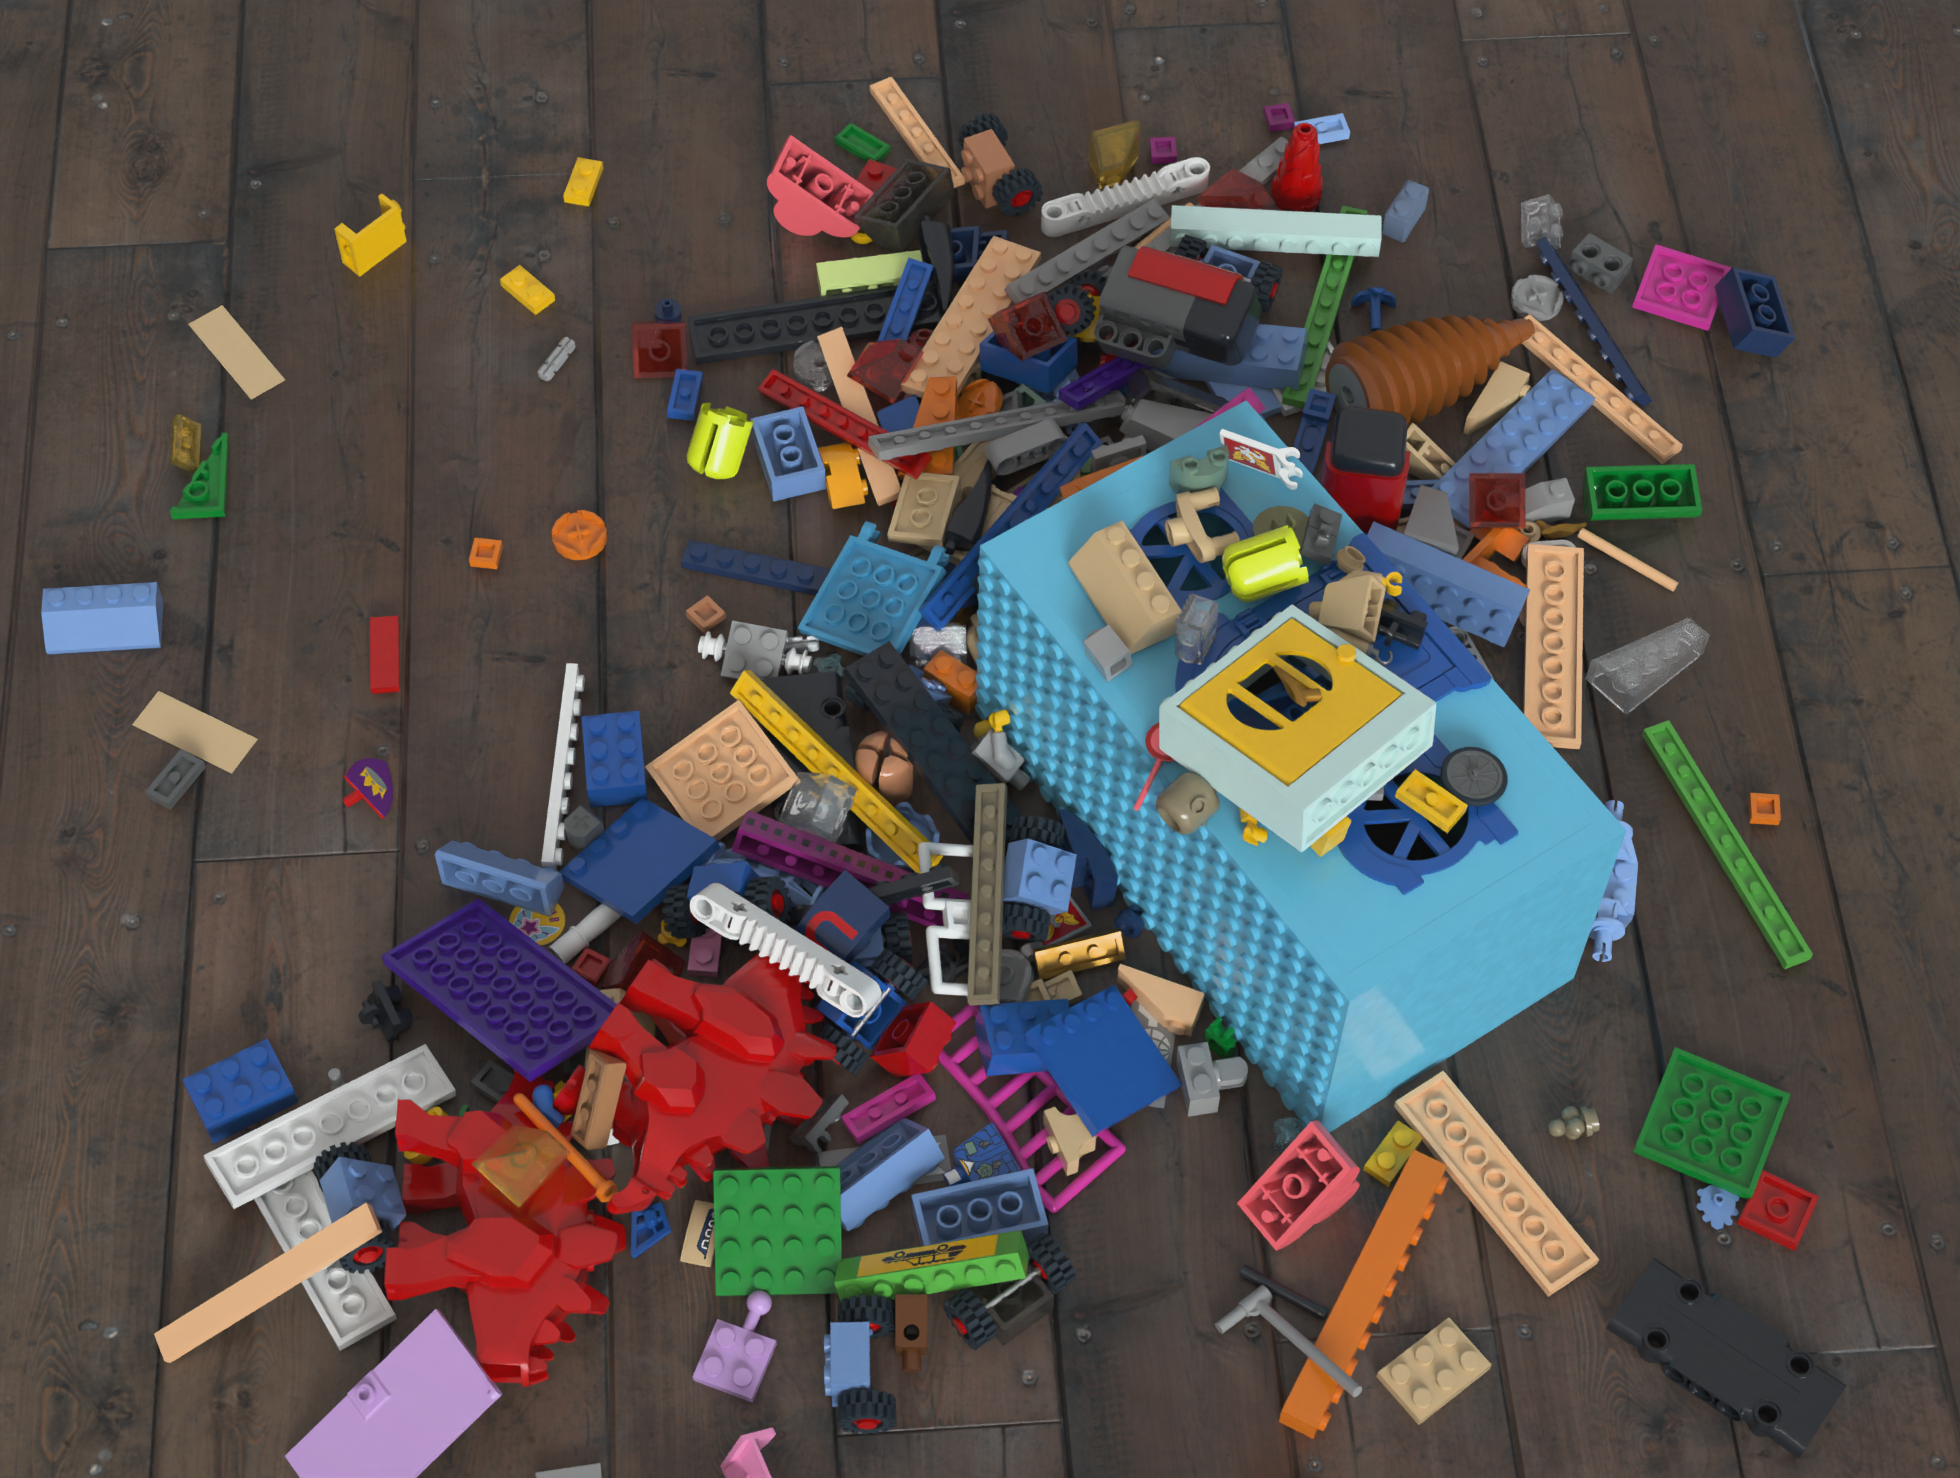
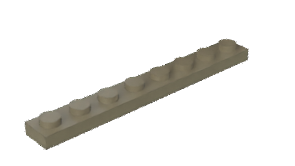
[967,783,1007,1006]

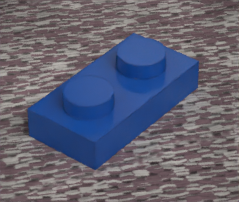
[667,369,703,421]

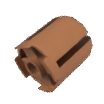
[855,731,914,806]

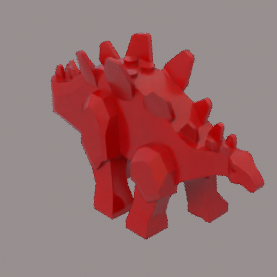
[553,952,837,1214]
[384,1069,627,1387]

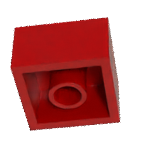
[870,1001,957,1078]

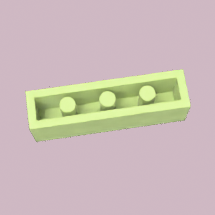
[816,250,923,297]

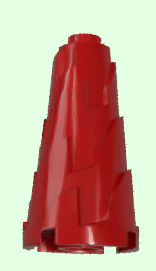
[1271,123,1323,212]

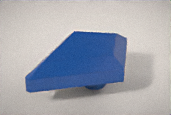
[631,1202,671,1259]

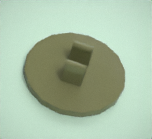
[1252,506,1308,552]

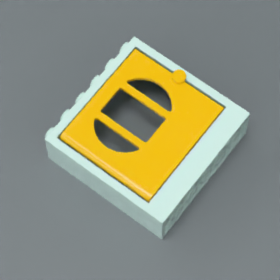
[1159,605,1436,853]

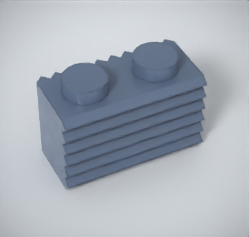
[1382,180,1429,242]

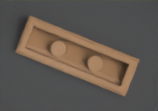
[570,1050,626,1150]

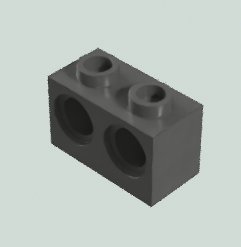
[1568,233,1633,294]

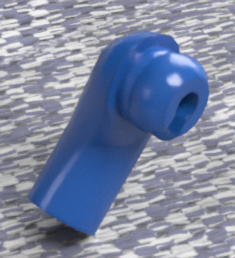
[532,1084,566,1129]

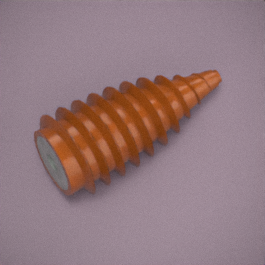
[1325,315,1535,426]

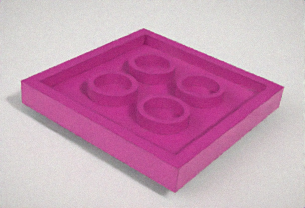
[1632,244,1731,331]

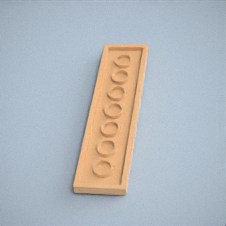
[901,236,1041,398]
[1523,544,1584,749]
[1394,1071,1599,1297]

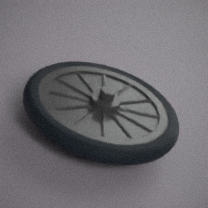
[1440,747,1508,806]

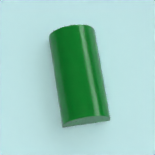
[1583,464,1702,521]

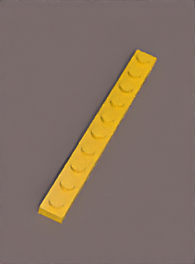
[730,670,944,874]

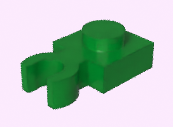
[1204,1016,1236,1059]

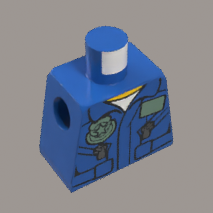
[943,1123,1021,1187]

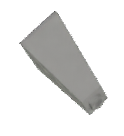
[1119,399,1212,452]
[1404,485,1459,557]

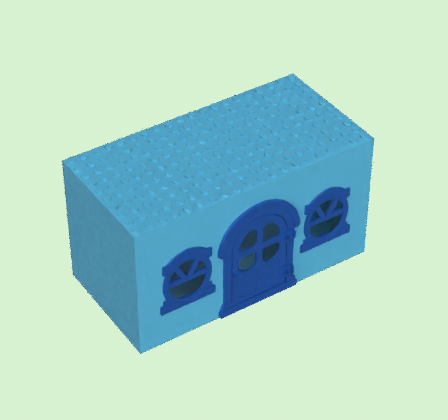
[975,401,1627,1133]

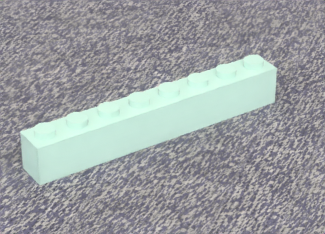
[1170,205,1382,257]

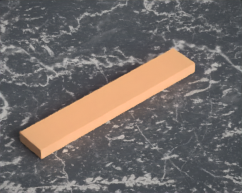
[869,77,965,193]

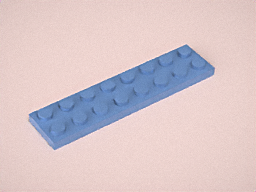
[1431,369,1595,528]

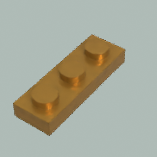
[1032,928,1126,980]

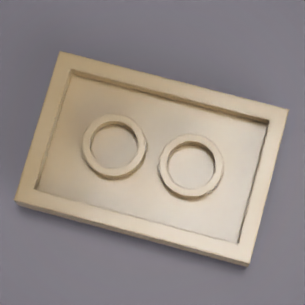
[887,472,961,547]
[1376,1317,1492,1425]

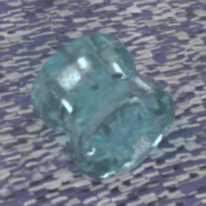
[1272,1117,1303,1152]

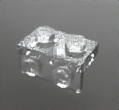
[1521,194,1563,249]

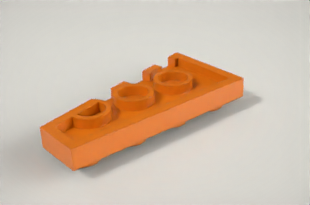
[898,376,957,480]

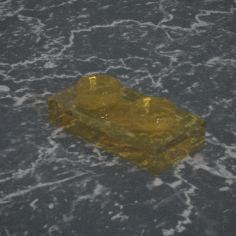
[169,414,201,473]

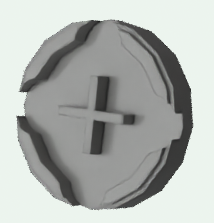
[1510,275,1564,321]

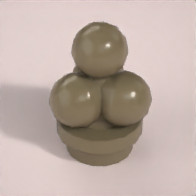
[1548,1106,1599,1140]

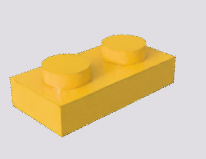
[563,157,603,207]
[500,265,555,315]
[1395,769,1468,833]
[1363,1121,1423,1187]

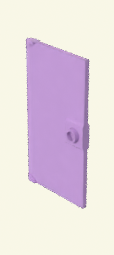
[285,1309,502,1478]

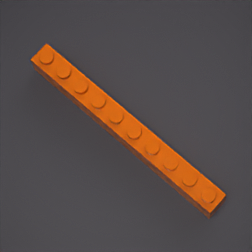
[1279,1149,1449,1439]

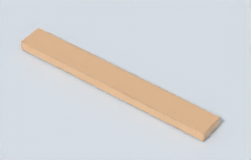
[1522,314,1683,464]
[817,327,901,506]
[154,1203,382,1363]

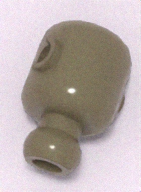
[1156,772,1220,835]

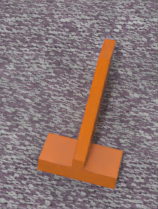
[1462,510,1531,565]

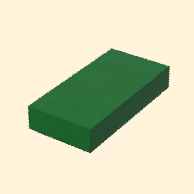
[835,122,891,163]

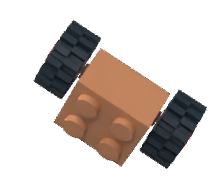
[958,113,1043,217]

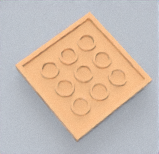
[645,700,800,841]

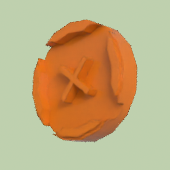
[956,379,1003,420]
[552,510,607,560]

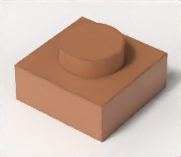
[686,595,726,634]

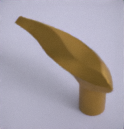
[1535,519,1587,539]
[1273,665,1321,707]

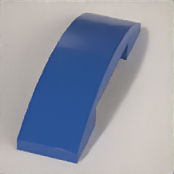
[1293,388,1336,475]

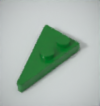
[170,433,229,520]

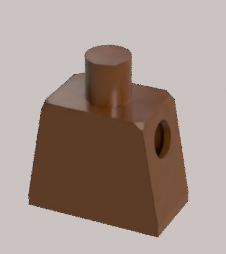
[895,1294,928,1373]

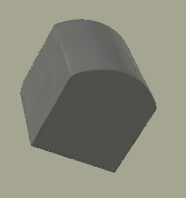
[564,805,604,853]

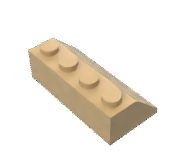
[1068,520,1182,654]

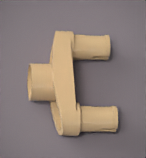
[1165,487,1240,563]

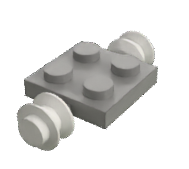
[698,621,812,681]

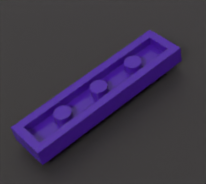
[1058,357,1153,411]

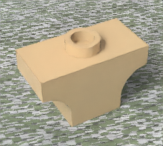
[1043,1107,1096,1176]

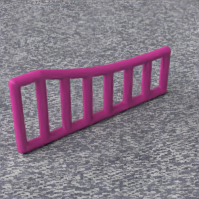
[938,1003,1126,1213]

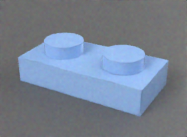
[1293,113,1350,144]

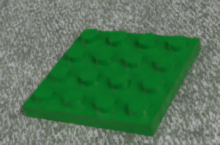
[1633,1047,1791,1200]
[713,1166,842,1296]

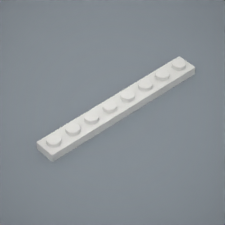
[541,663,585,870]

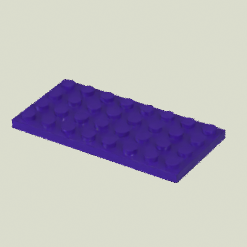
[382,898,617,1082]

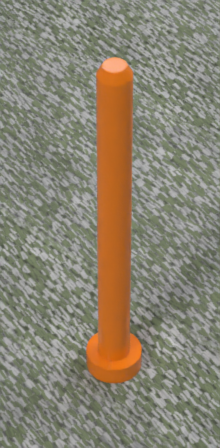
[513,1093,618,1203]

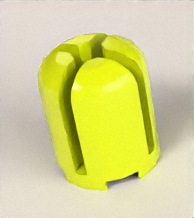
[686,403,754,479]
[1222,525,1309,603]

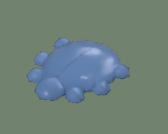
[1697,1185,1739,1230]

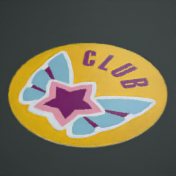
[509,903,565,946]

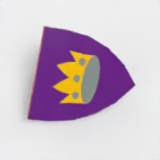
[343,758,393,819]

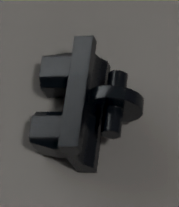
[1377,598,1428,650]
[358,980,413,1042]

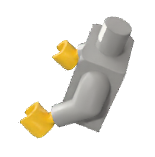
[970,710,1030,791]

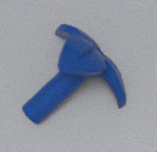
[1351,287,1397,331]

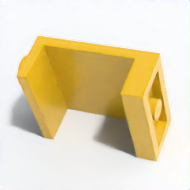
[334,194,407,277]

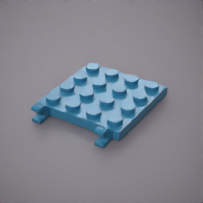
[798,521,951,656]

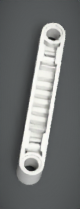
[1041,157,1210,237]
[690,883,882,1017]

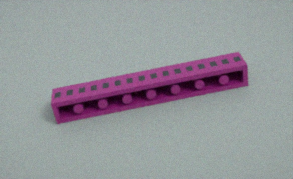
[732,810,969,926]

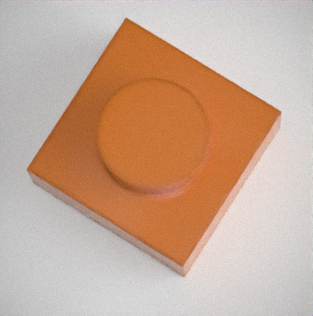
[469,537,503,569]
[1748,793,1781,825]

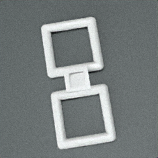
[918,842,974,996]

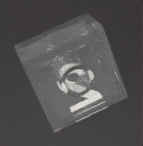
[778,772,857,843]

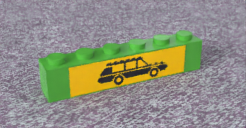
[834,1230,1029,1302]

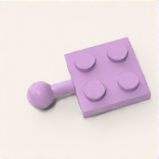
[693,1290,777,1403]

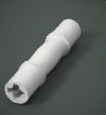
[548,904,622,964]

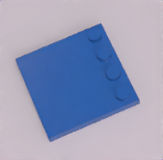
[559,797,721,924]
[1024,985,1182,1137]

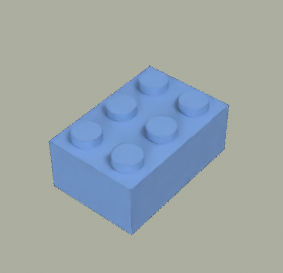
[751,406,826,502]

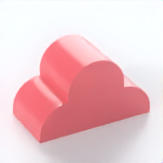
[767,135,875,238]
[1237,1120,1360,1251]

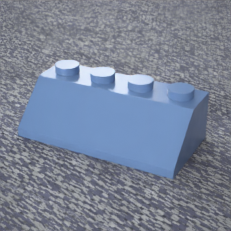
[41,582,164,654]
[435,840,564,917]
[835,1118,945,1232]

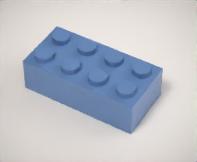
[911,1168,1048,1246]

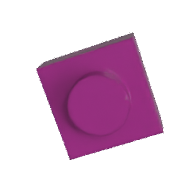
[1263,103,1295,132]
[1149,137,1177,164]

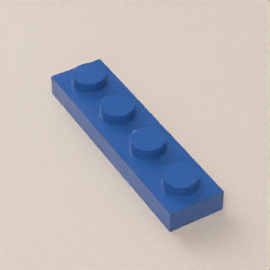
[875,258,933,360]

